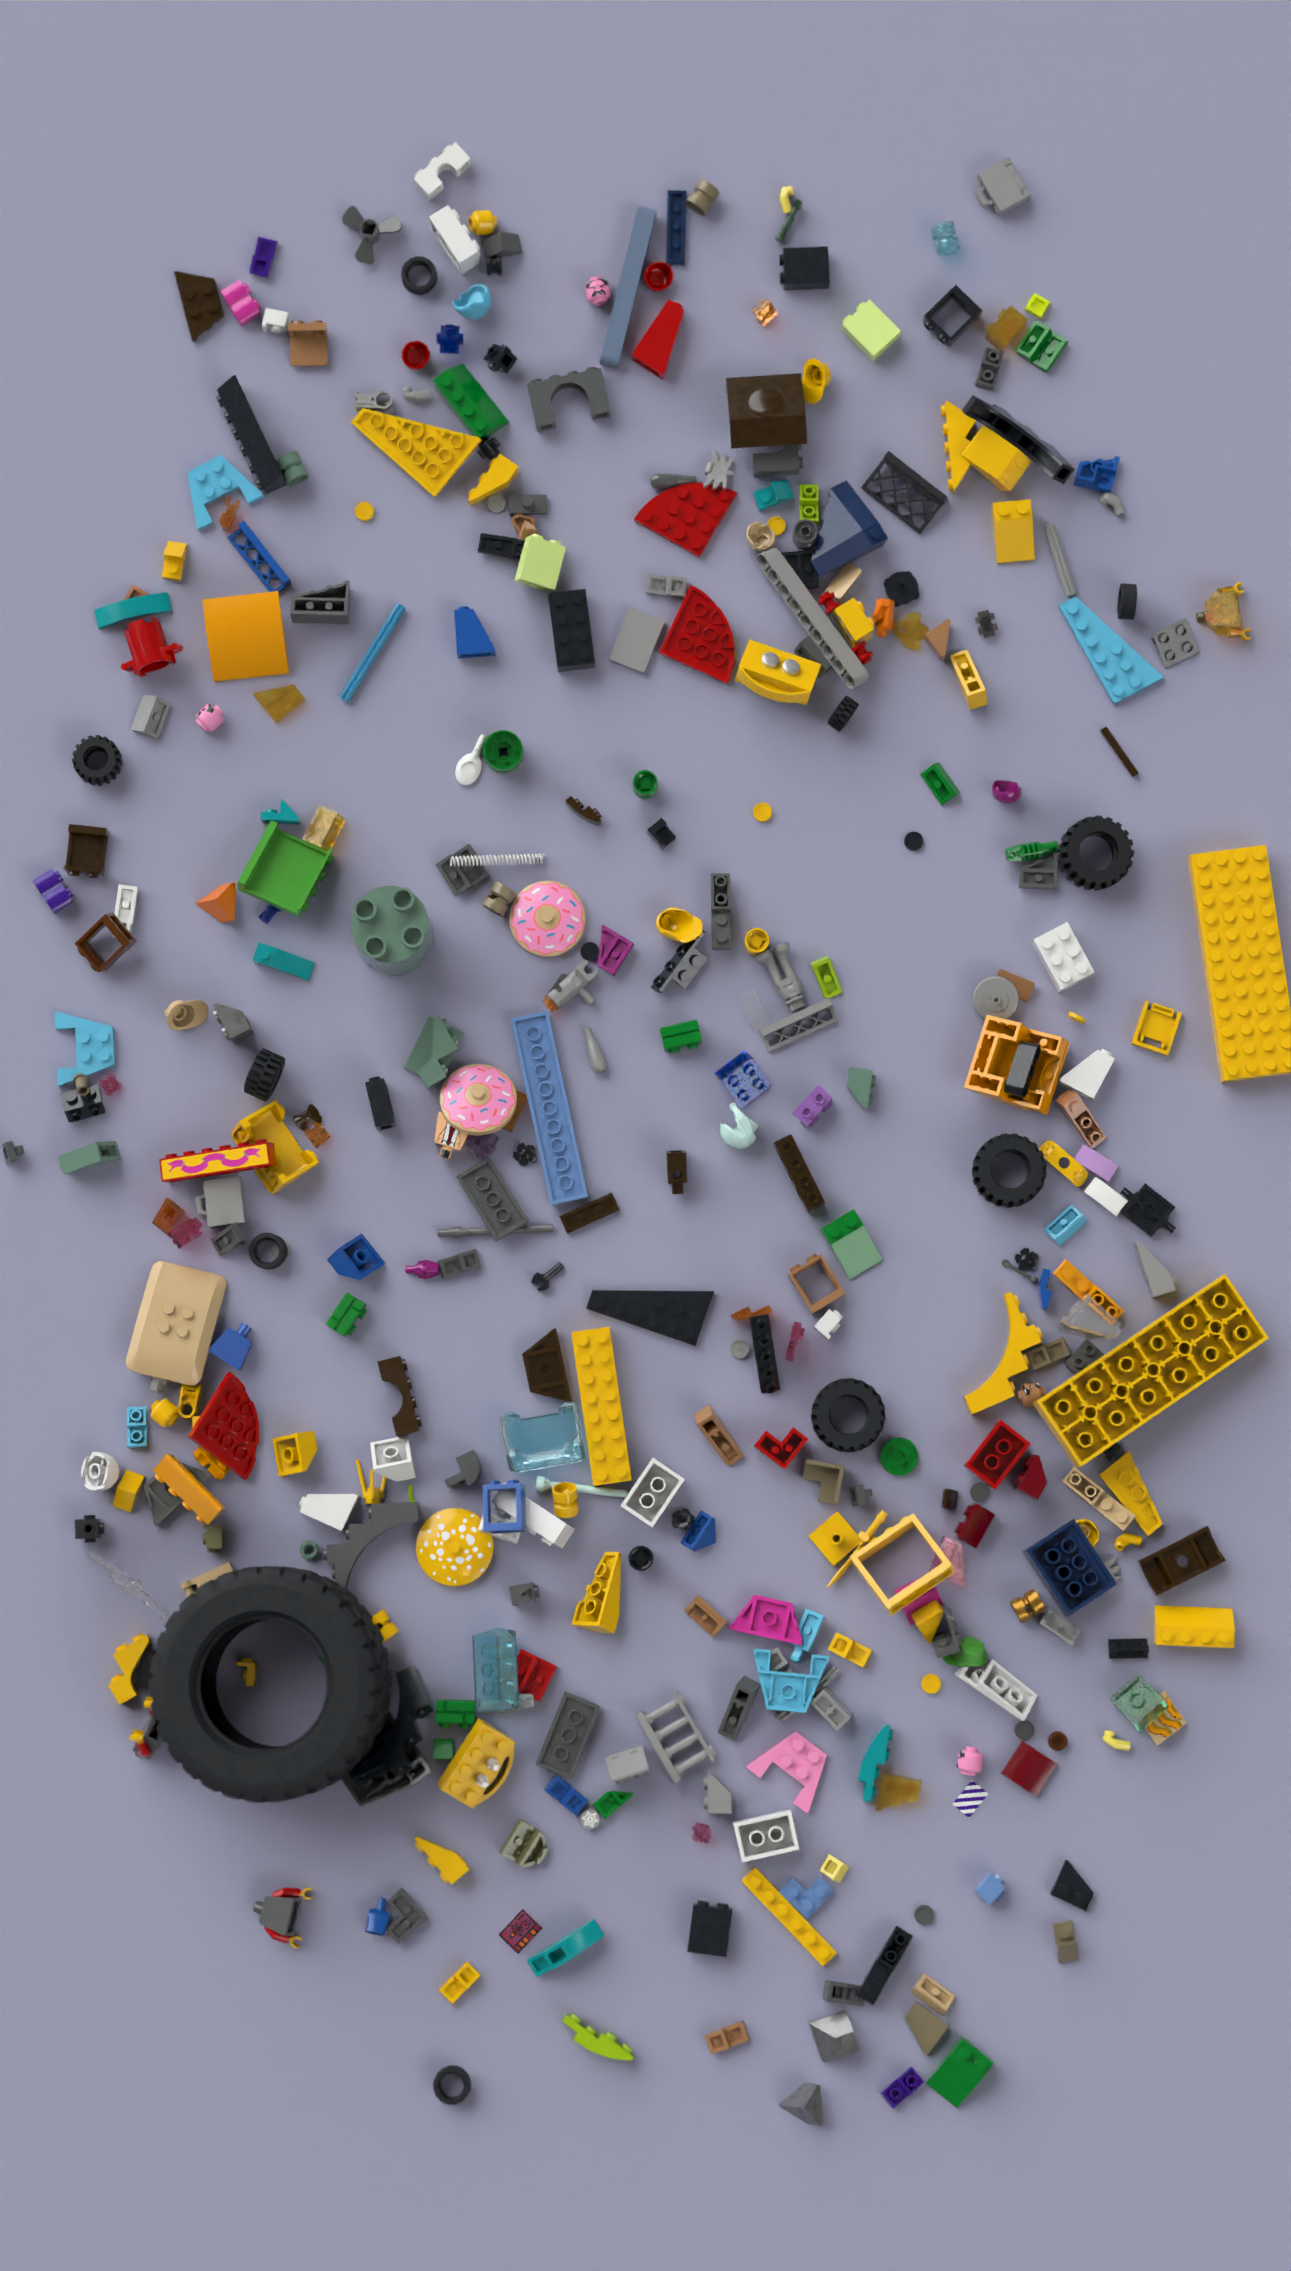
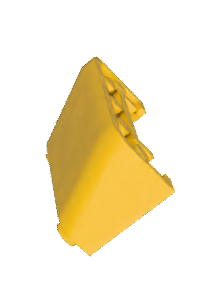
[231,1100,319,1194]

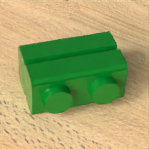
[659,1019,702,1054]
[326,1292,367,1337]
[435,1699,476,1728]

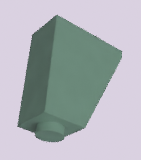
[58,1141,121,1174]

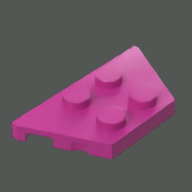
[729,1595,803,1645]

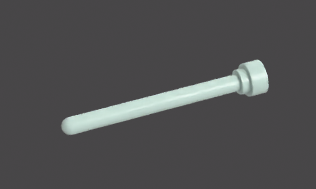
[536,1476,628,1498]

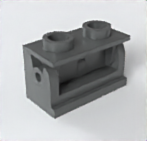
[509,1582,540,1606]

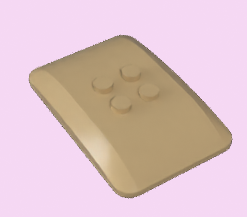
[126,1261,227,1386]

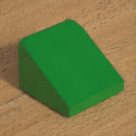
[433,1739,453,1759]

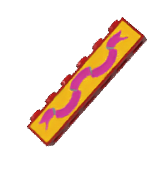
[159,1139,277,1183]

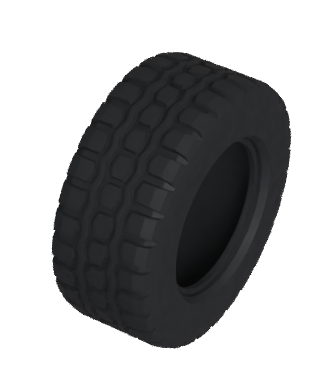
[149,1566,392,1803]

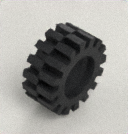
[827,695,859,732]

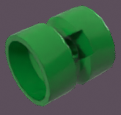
[633,770,658,799]

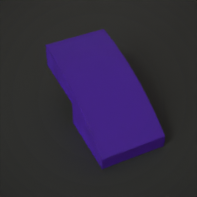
[249,237,278,278]

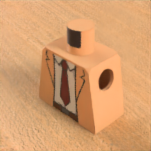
[435,1112,469,1160]

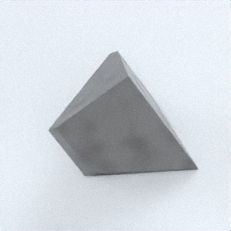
[778,2083,823,2125]

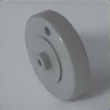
[973,976,1019,1020]

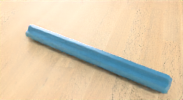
[340,603,405,703]

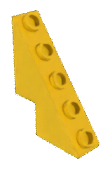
[941,401,976,494]

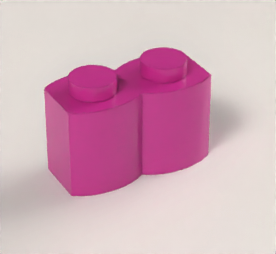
[221,280,261,326]

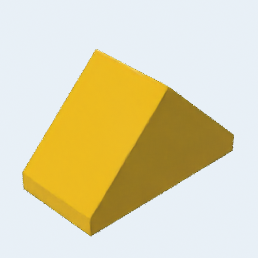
[113,1470,145,1513]
[911,1600,944,1643]

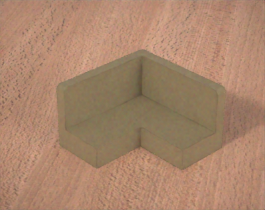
[802,1459,844,1505]

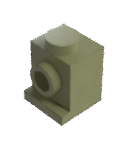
[203,1525,225,1553]

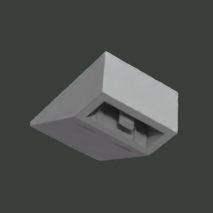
[605,1745,649,1784]

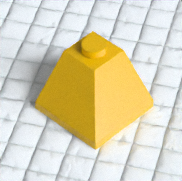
[272,1431,318,1477]

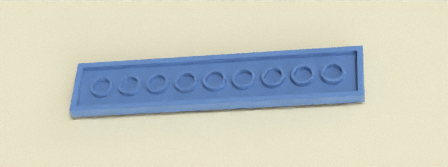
[511,1011,588,1205]

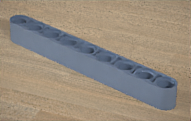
[600,206,657,369]

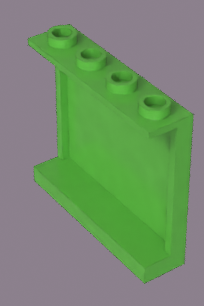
[237,820,334,918]

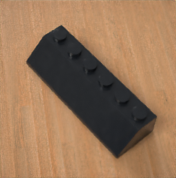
[216,375,286,495]

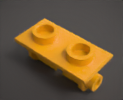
[193,1446,231,1481]

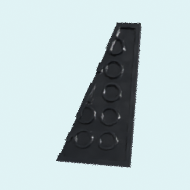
[586,1290,714,1346]

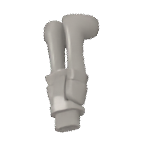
[756,942,805,1012]

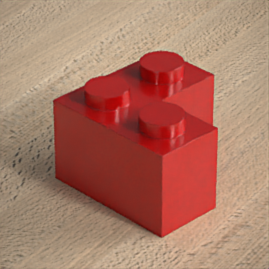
[754,1427,808,1470]

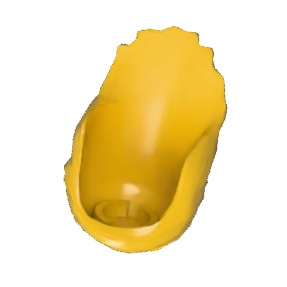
[656,907,703,943]

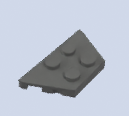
[143,1463,211,1526]

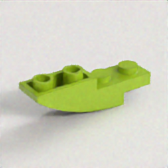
[562,2013,634,2060]

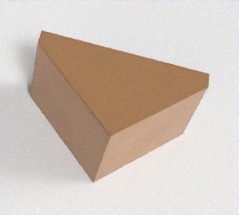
[924,619,951,661]

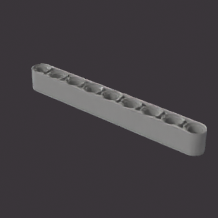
[756,547,869,689]

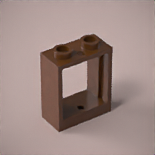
[74,912,137,973]

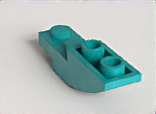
[857,1724,893,1802]
[527,1918,605,1977]

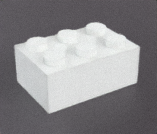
[429,205,481,275]
[1032,922,1094,993]
[620,1458,685,1528]
[733,1809,799,1862]

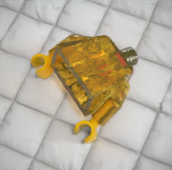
[1196,582,1251,641]

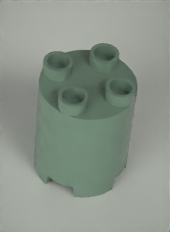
[350,886,433,976]

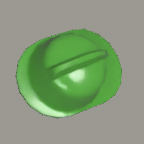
[942,1636,988,1667]

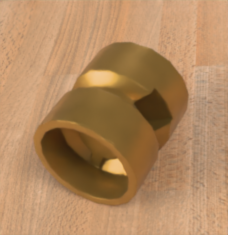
[1010,1588,1046,1624]

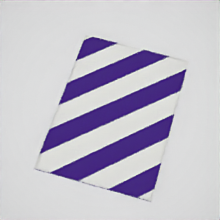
[953,1780,988,1818]

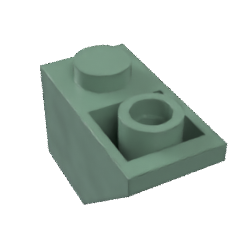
[847,1067,876,1110]

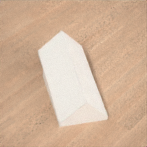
[954,1659,1038,1721]

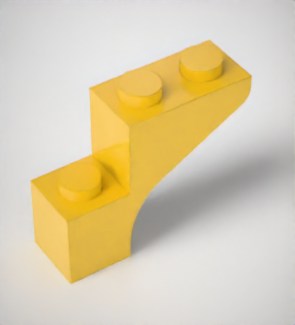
[108,1633,151,1705]

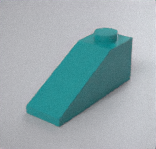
[253,942,315,981]

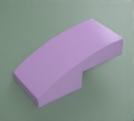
[1074,1145,1118,1182]

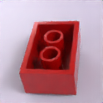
[963,1420,1031,1490]

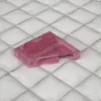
[785,1321,805,1361]
[929,1536,965,1586]

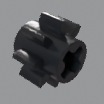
[477,437,500,460]

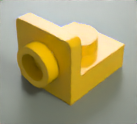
[236,1658,257,1686]

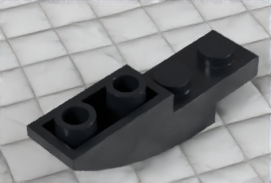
[856,1926,913,2006]

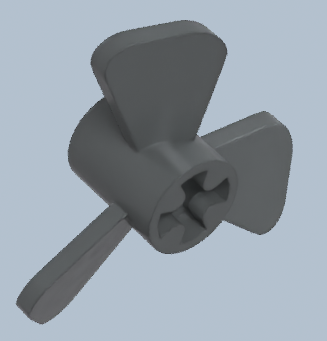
[342,206,401,265]

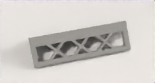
[759,998,838,1052]

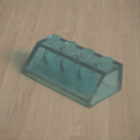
[472,1628,519,1713]

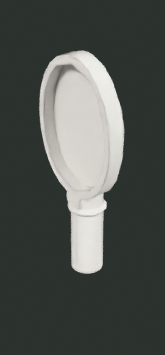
[455,734,487,786]

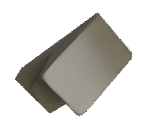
[1052,1920,1078,1963]

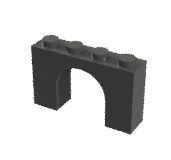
[527,367,611,432]
[753,444,803,477]

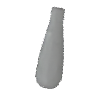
[584,1028,607,1074]

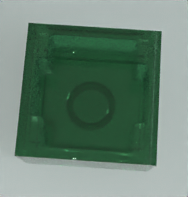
[1109,1673,1168,1733]

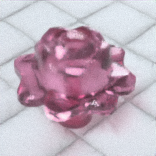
[692,1822,712,1844]

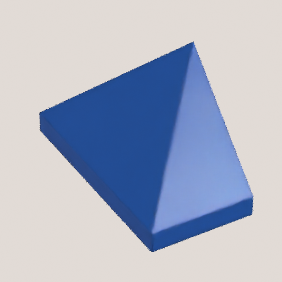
[680,1510,716,1551]

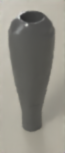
[651,474,696,489]

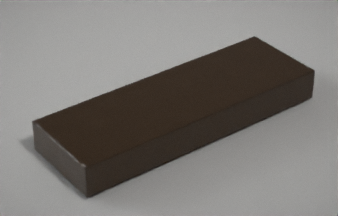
[559,1192,620,1234]

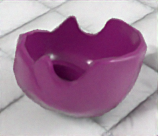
[992,780,1021,804]

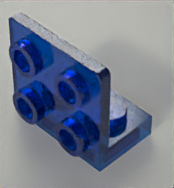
[714,1050,771,1108]

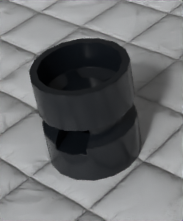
[628,1546,654,1571]

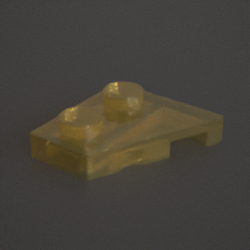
[253,684,306,724]
[876,1772,922,1811]

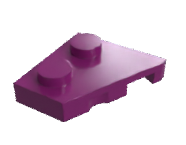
[597,925,634,976]

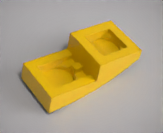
[828,1632,873,1668]
[438,1962,481,2004]

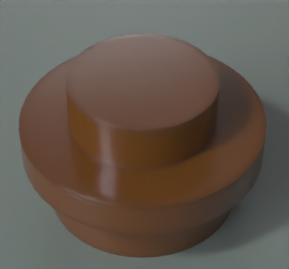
[1048,1731,1067,1751]

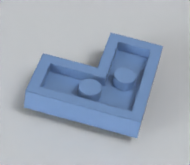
[779,1876,834,1919]

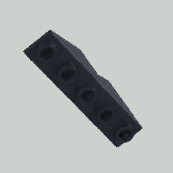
[748,1314,780,1393]

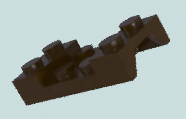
[1137,1526,1226,1596]

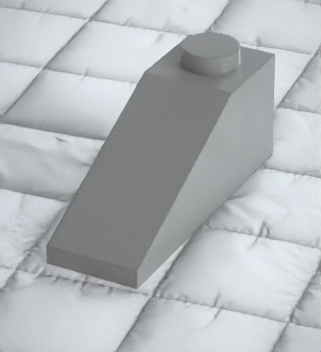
[1133,1241,1177,1298]

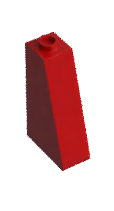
[631,299,684,380]

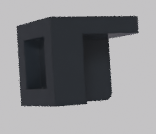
[647,818,676,850]

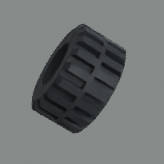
[72,735,123,786]
[244,1048,285,1102]

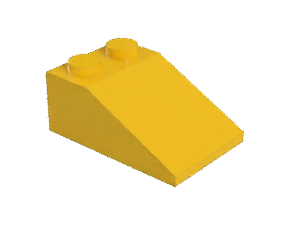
[961,425,1032,491]
[991,499,1035,564]

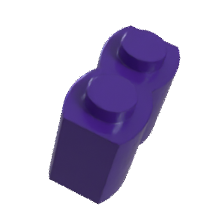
[33,868,74,914]

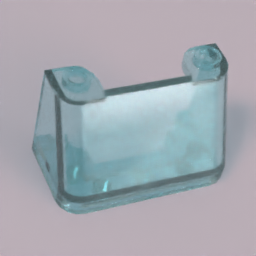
[500,1402,585,1472]

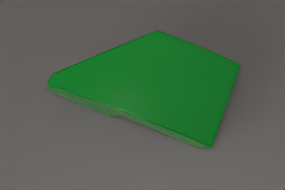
[592,1791,633,1820]

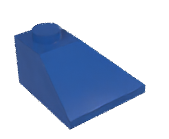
[327,1233,385,1280]

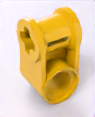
[178,1384,202,1420]

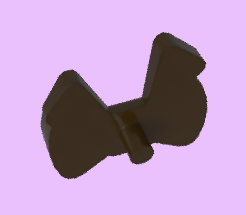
[293,1104,322,1131]

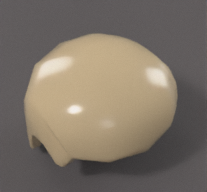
[746,521,775,551]

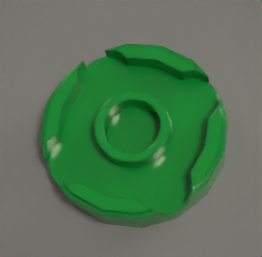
[880,1437,918,1476]

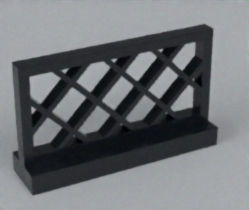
[861,451,948,534]

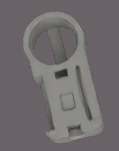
[354,390,394,411]

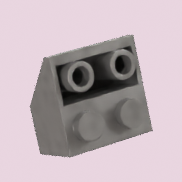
[212,1003,254,1043]

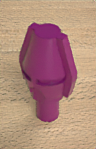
[405,1260,440,1279]

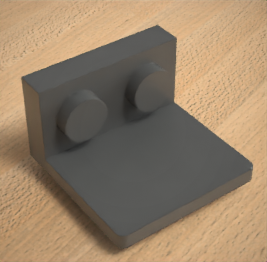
[931,1603,962,1658]

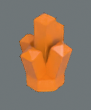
[872,598,895,638]

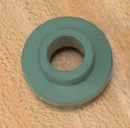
[300,1540,319,1560]

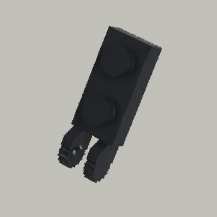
[478,533,525,559]

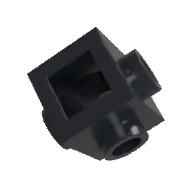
[483,344,518,374]
[75,1515,104,1543]

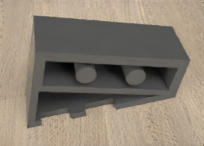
[290,580,351,624]

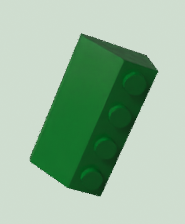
[432,364,509,440]

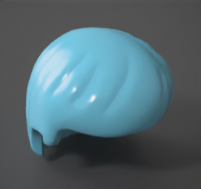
[453,284,492,320]

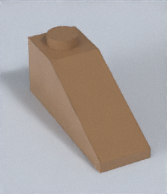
[694,1404,744,1466]

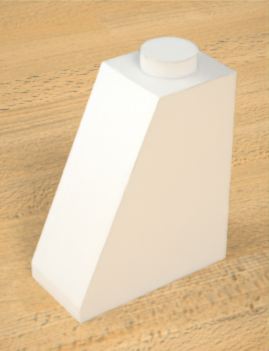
[1058,1049,1115,1101]
[298,1494,359,1531]

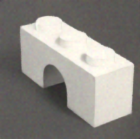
[414,142,471,201]

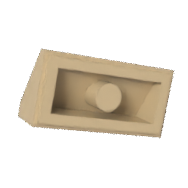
[824,563,862,602]
[911,1973,956,2015]

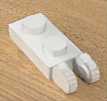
[113,884,138,938]

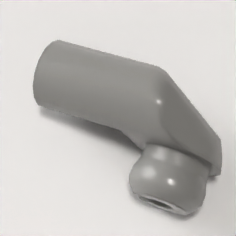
[402,387,430,401]
[1100,493,1125,516]

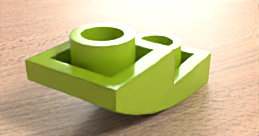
[799,484,819,525]

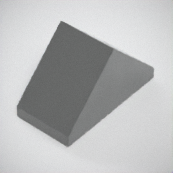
[482,232,522,260]

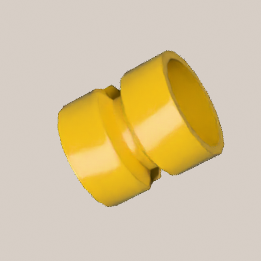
[744,928,769,956]
[552,1482,579,1518]
[372,1609,399,1643]

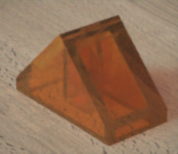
[152,1197,186,1234]

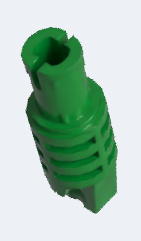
[1005,841,1059,862]

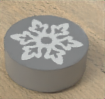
[580,1809,600,1829]

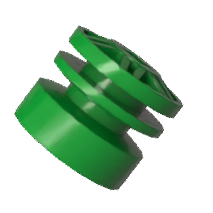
[483,730,523,773]

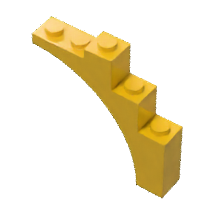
[963,1292,1043,1414]

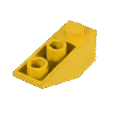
[467,454,519,506]
[414,1835,470,1885]

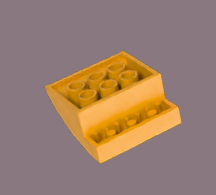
[202,591,289,682]

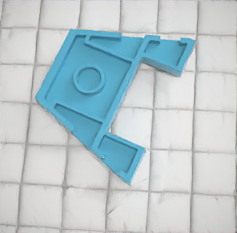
[188,455,264,531]
[54,1012,115,1087]
[753,1649,829,1713]

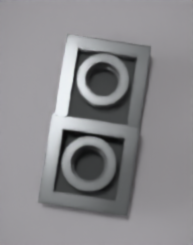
[975,347,1004,391]

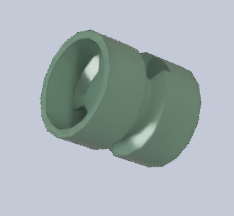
[276,451,309,487]

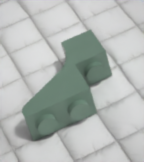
[418,1016,460,1090]

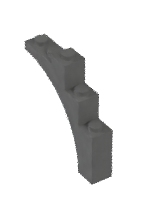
[323,1501,421,1589]

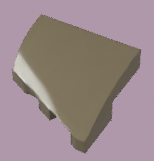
[905,2001,949,2055]

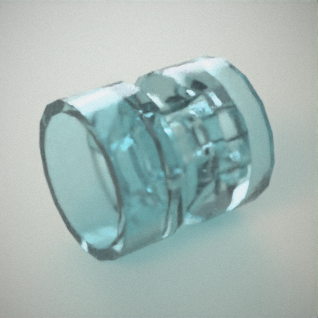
[930,221,960,256]

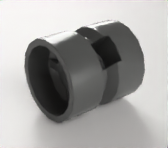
[792,519,818,550]

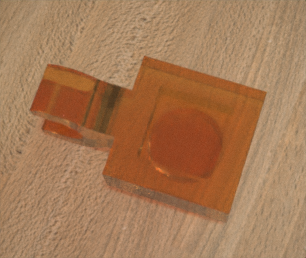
[219,496,240,533]

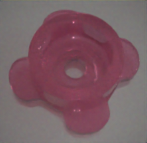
[99,1073,122,1096]

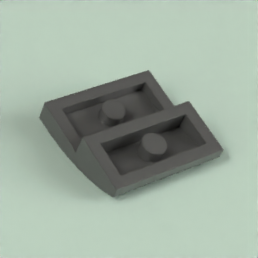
[435,844,490,897]

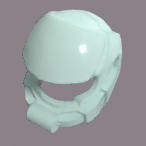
[720,1103,759,1149]

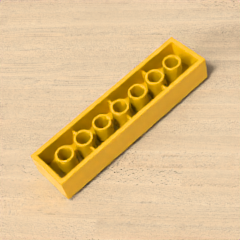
[571,1327,632,1486]

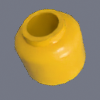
[468,210,497,236]
[150,1399,179,1427]

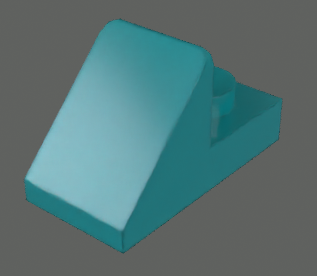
[753,480,795,511]
[261,798,300,825]

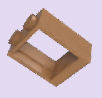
[788,1253,845,1314]

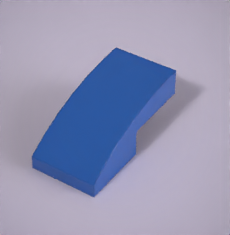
[1038,1268,1053,1310]
[544,1774,588,1815]

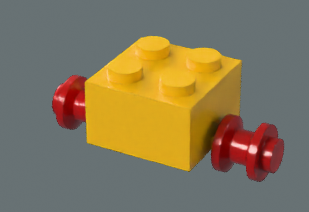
[818,591,875,666]

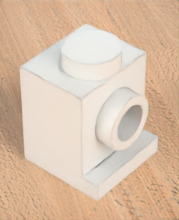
[262,308,292,333]
[813,1309,843,1340]

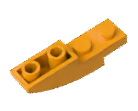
[1052,1259,1124,1325]

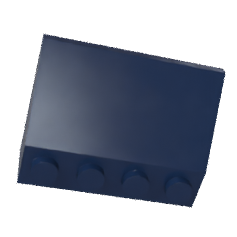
[1022,1519,1117,1617]

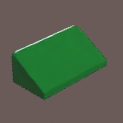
[920,762,960,805]

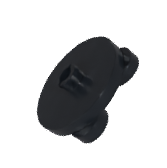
[884,571,920,607]

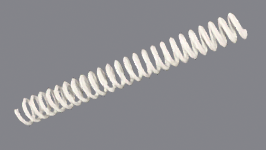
[450,853,545,867]

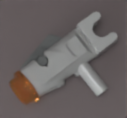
[542,960,598,1012]

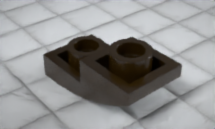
[565,796,602,826]

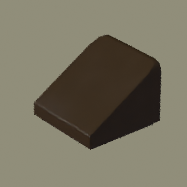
[941,1489,958,1510]

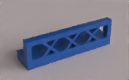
[227,520,291,592]

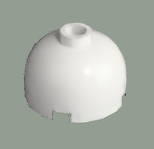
[81,1452,119,1491]

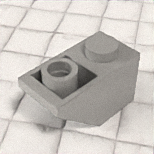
[703,1773,731,1814]

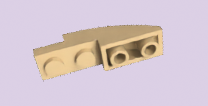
[1062,1467,1136,1532]

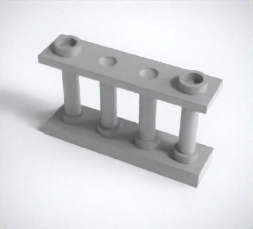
[636,1691,716,1784]

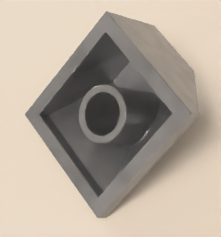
[809,2010,860,2061]

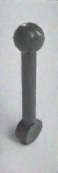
[1002,1259,1038,1284]

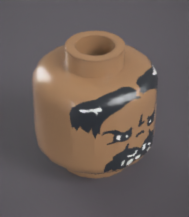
[1017,1382,1046,1408]

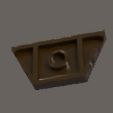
[174,271,224,342]
[522,1328,572,1402]

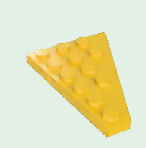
[351,408,482,497]

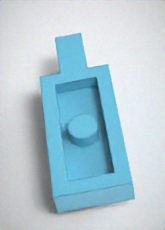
[791,1608,825,1663]

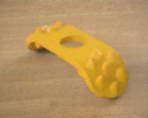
[1039,1140,1088,1187]

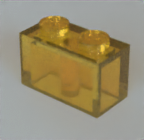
[985,305,1028,351]

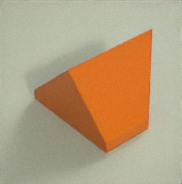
[195,882,236,923]

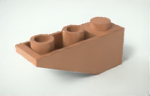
[1055,1089,1107,1149]

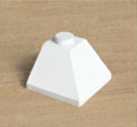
[370,1435,416,1482]

